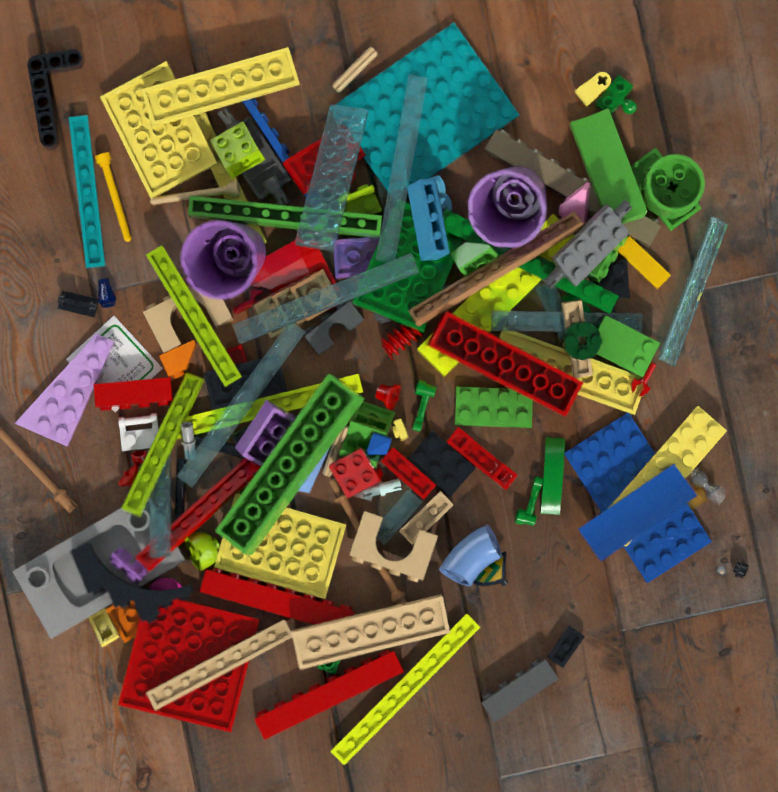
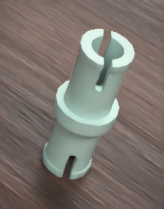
[362,478,402,499]

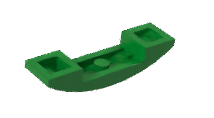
[540,437,565,515]

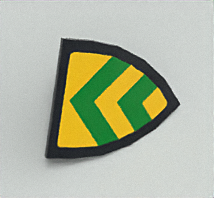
[473,551,508,586]

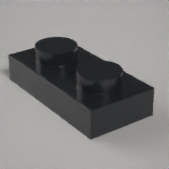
[547,625,585,668]

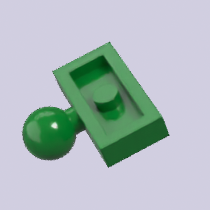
[595,75,637,116]

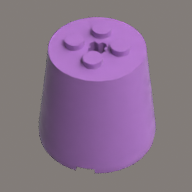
[468,166,546,247]
[181,221,266,299]

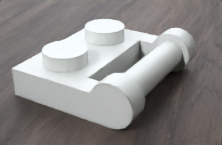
[118,413,159,451]

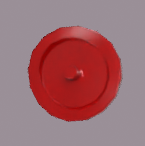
[375,384,401,410]
[118,464,139,488]

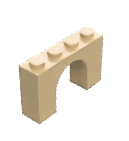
[143,285,233,353]
[350,511,438,583]

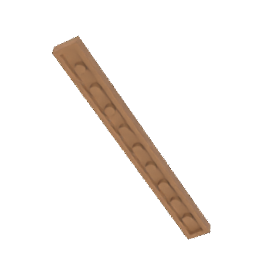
[408,211,584,327]

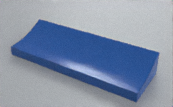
[578,464,698,561]

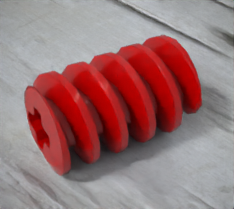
[380,324,422,360]

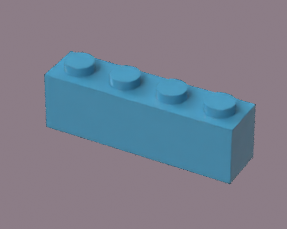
[407,179,449,260]

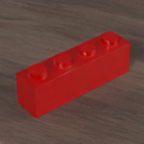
[93,377,173,411]

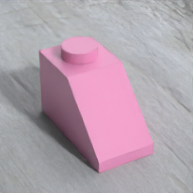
[559,183,590,224]

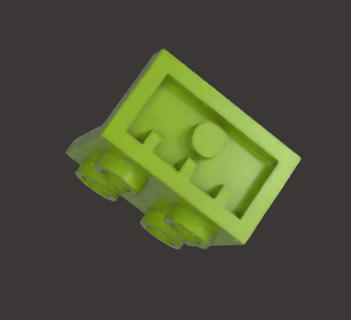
[211,121,265,179]
[337,184,382,215]

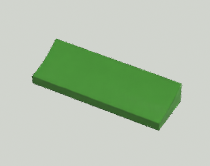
[570,108,647,224]

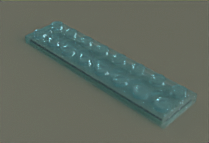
[295,104,368,251]

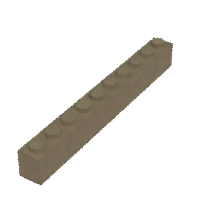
[484,129,661,248]

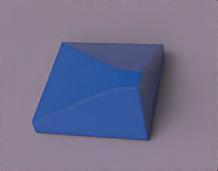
[366,432,392,455]

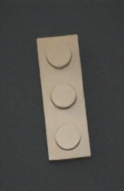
[399,491,453,545]

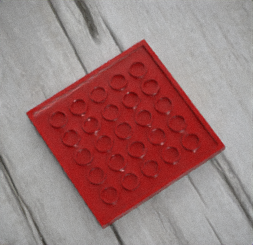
[118,599,260,732]

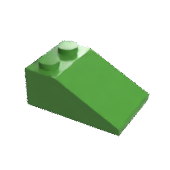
[597,315,660,377]

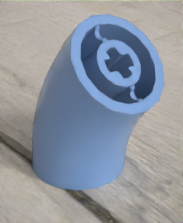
[439,524,502,586]

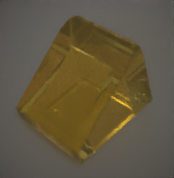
[687,488,707,510]

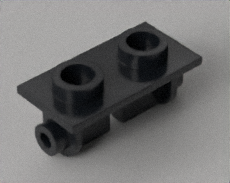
[58,290,99,318]

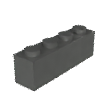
[481,658,559,722]

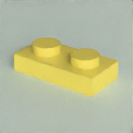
[392,419,408,441]

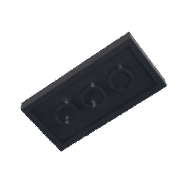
[203,354,287,410]

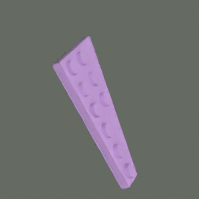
[15,334,115,447]

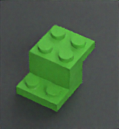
[339,401,395,468]

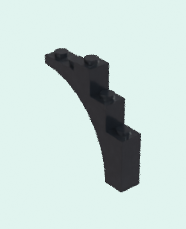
[70,543,194,623]

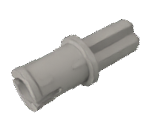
[181,422,196,460]

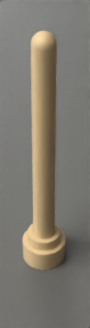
[150,181,241,205]

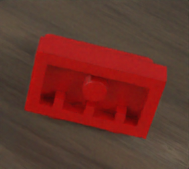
[329,448,383,498]

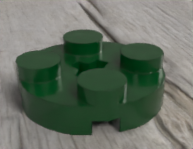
[563,321,602,360]

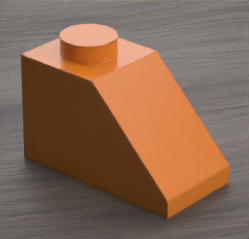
[159,340,197,379]

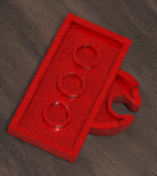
[282,124,366,195]

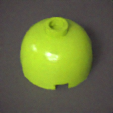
[184,531,219,570]

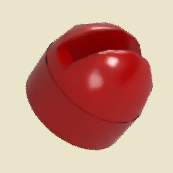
[131,450,147,466]

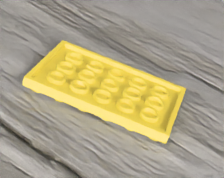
[100,61,218,198]
[214,494,346,599]

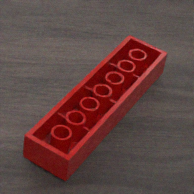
[426,311,584,417]

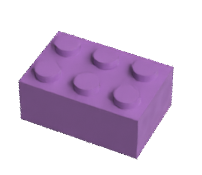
[235,400,297,467]

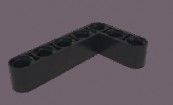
[27,49,84,150]

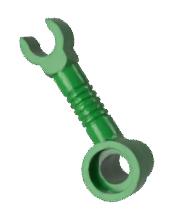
[412,379,437,432]
[514,477,543,526]

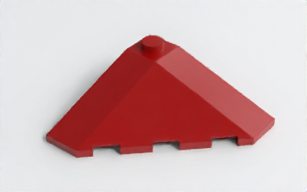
[251,232,345,311]

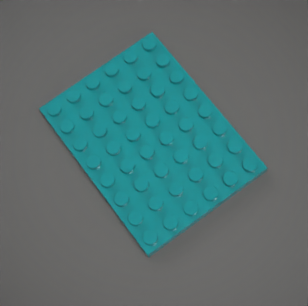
[330,23,519,202]

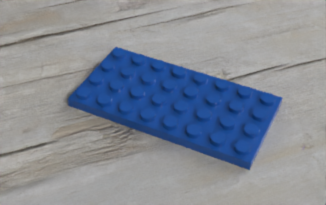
[564,413,712,583]

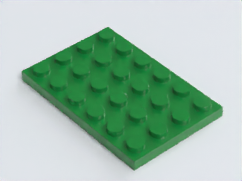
[353,199,464,333]

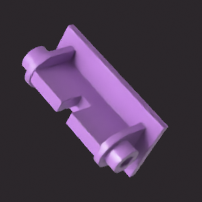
[109,547,148,585]

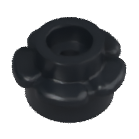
[733,560,749,579]

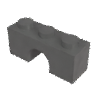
[304,301,364,356]

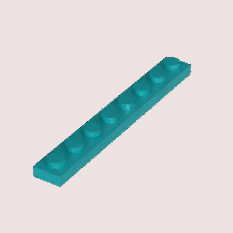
[69,115,106,269]

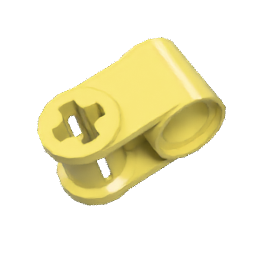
[575,72,611,106]

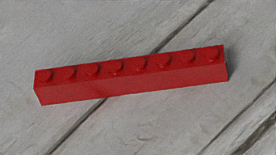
[200,567,355,625]
[254,649,404,740]

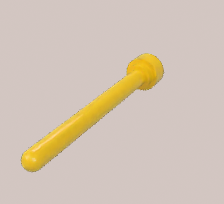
[95,152,131,242]

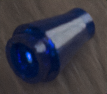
[98,278,117,308]

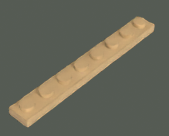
[146,619,292,710]

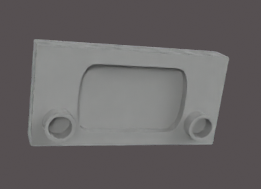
[12,497,187,639]

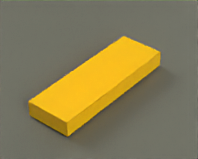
[618,236,671,289]

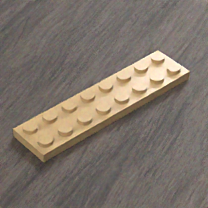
[291,594,450,669]

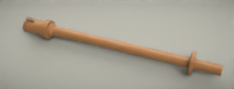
[0,427,78,514]
[329,478,407,605]

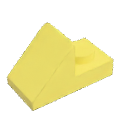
[89,608,120,647]

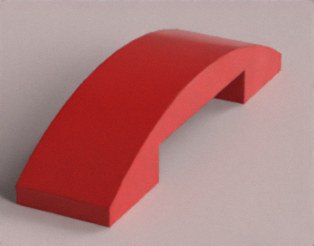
[447,427,518,490]

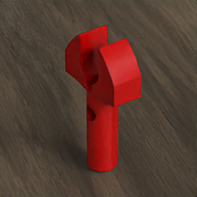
[233,290,264,315]
[631,362,656,397]

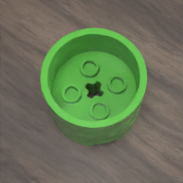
[641,154,705,219]

